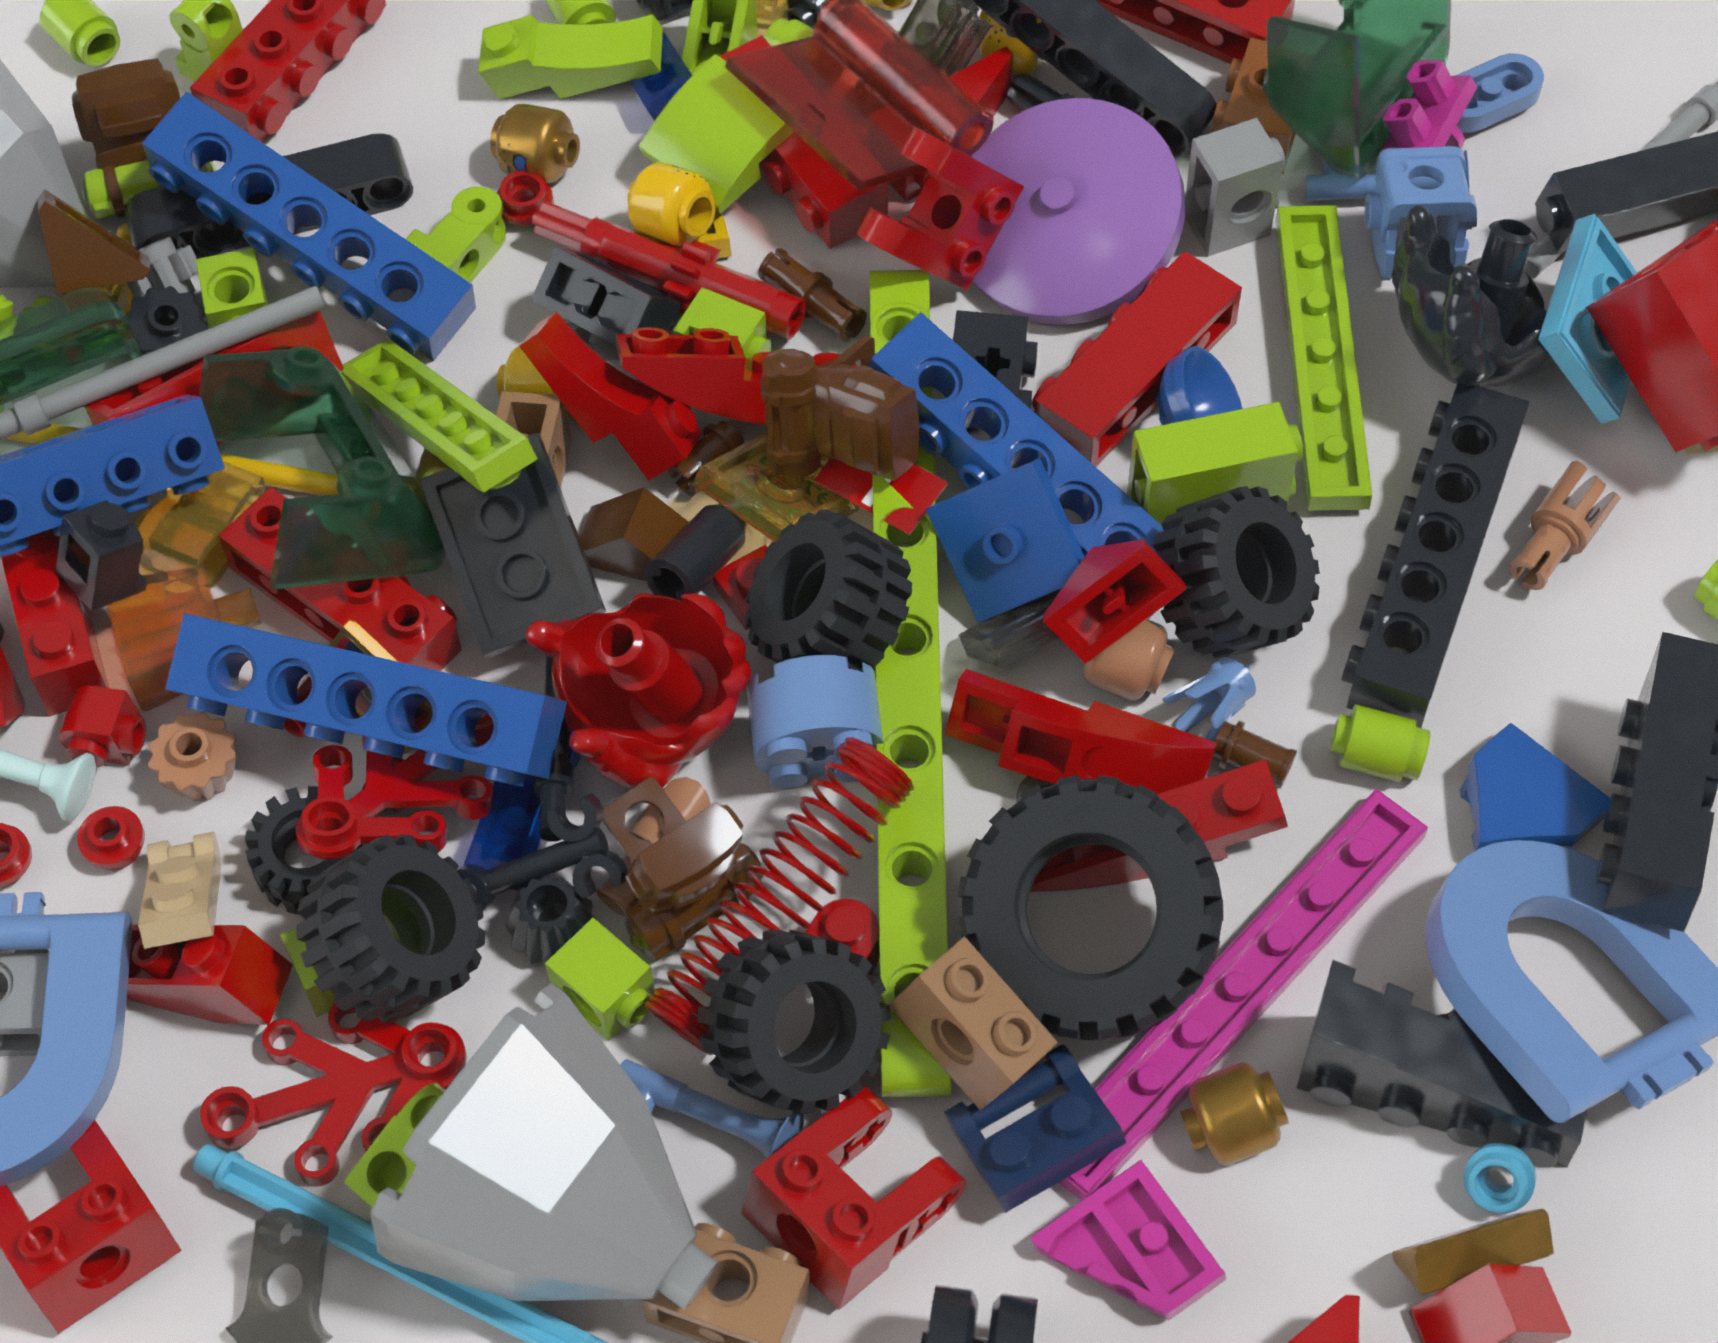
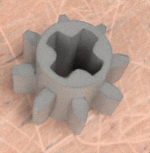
[126,237,198,298]

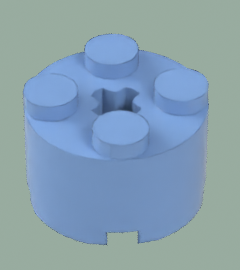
[746,655,884,789]

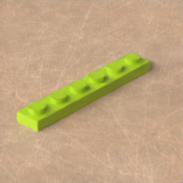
[1276,205,1373,511]
[339,338,538,493]

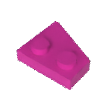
[1030,1159,1227,1321]

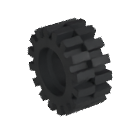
[245,786,369,915]

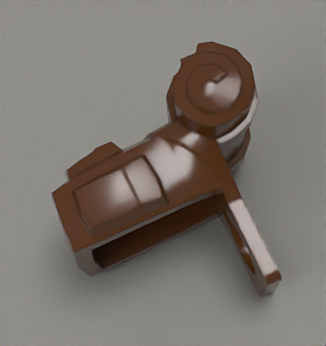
[760,335,919,481]
[602,778,764,960]

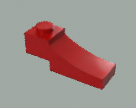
[519,311,702,481]

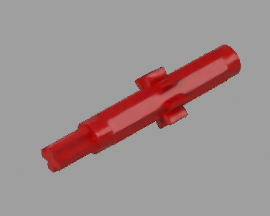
[532,201,806,339]

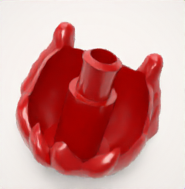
[525,593,752,789]

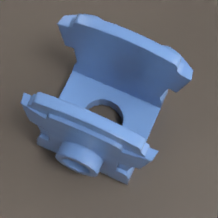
[1365,146,1477,281]

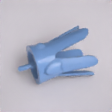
[1163,657,1256,741]

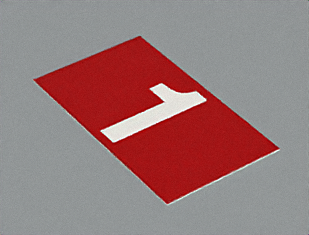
[814,459,948,535]

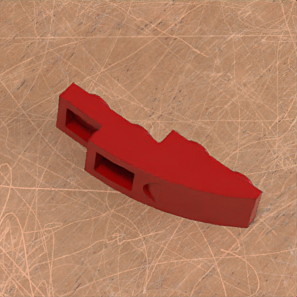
[616,327,857,425]
[944,669,1217,794]
[1030,759,1288,892]

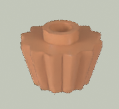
[148,711,237,801]

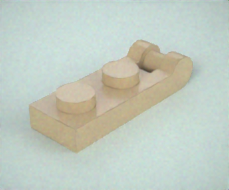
[138,831,221,949]

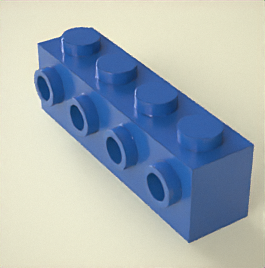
[0,394,225,557]

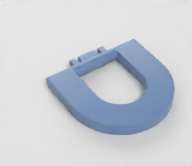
[1426,840,1718,1123]
[0,892,132,1186]

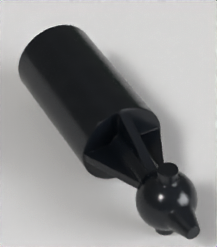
[645,478,774,601]

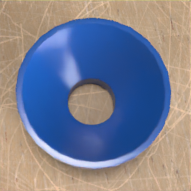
[1155,346,1243,425]

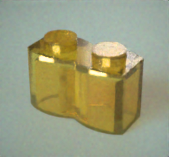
[135,461,267,594]

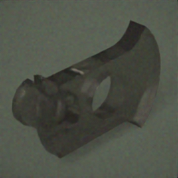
[225,1208,333,1343]

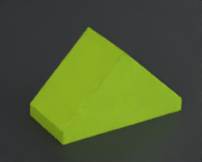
[677,0,758,84]

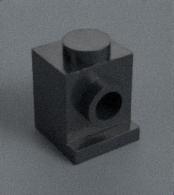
[56,500,147,611]

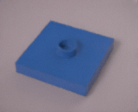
[926,458,1085,623]

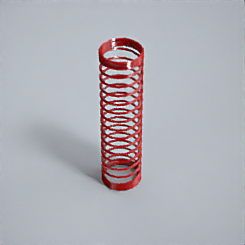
[645,737,914,1055]

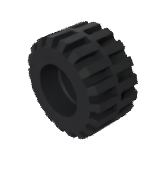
[1152,486,1320,658]
[745,510,912,672]
[296,834,486,1023]
[698,929,891,1114]

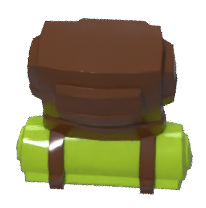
[71,58,216,219]

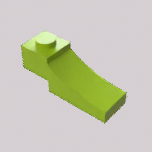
[478,14,663,99]

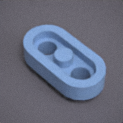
[1455,53,1544,133]

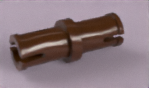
[758,248,867,342]

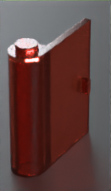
[725,0,994,191]

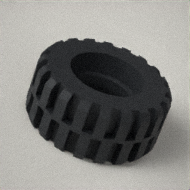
[957,775,1224,1040]

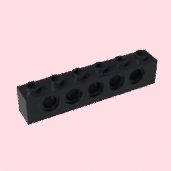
[1341,383,1530,728]

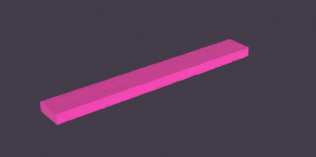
[1059,789,1428,1201]

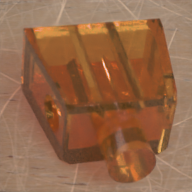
[107,567,262,712]

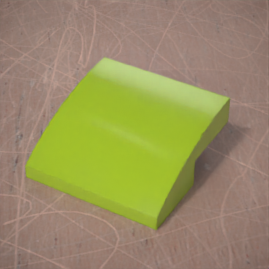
[639,53,799,214]

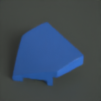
[1459,723,1610,850]

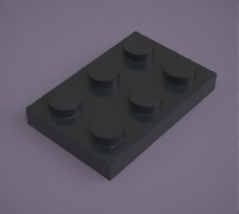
[419,433,607,658]

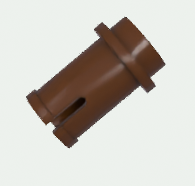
[668,421,746,496]
[1213,720,1297,789]

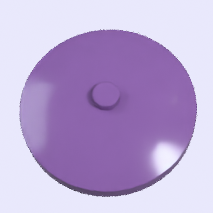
[972,98,1186,325]

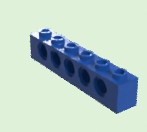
[142,91,476,361]
[868,312,1164,619]
[165,613,567,787]

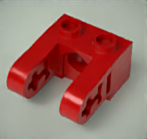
[856,126,1025,291]
[741,1087,967,1310]
[0,1120,182,1334]

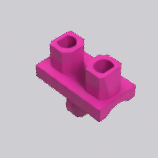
[1380,60,1477,152]

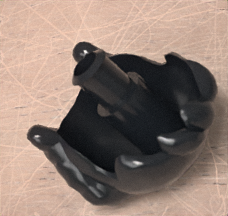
[1391,205,1553,388]

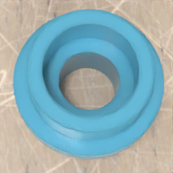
[1464,1143,1536,1213]

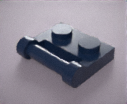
[944,1044,1127,1213]

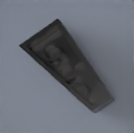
[1596,632,1718,932]
[1296,960,1588,1168]

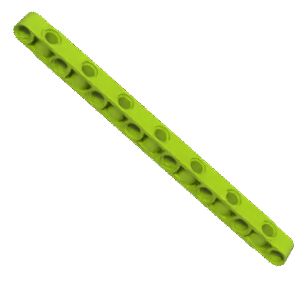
[870,270,951,1098]

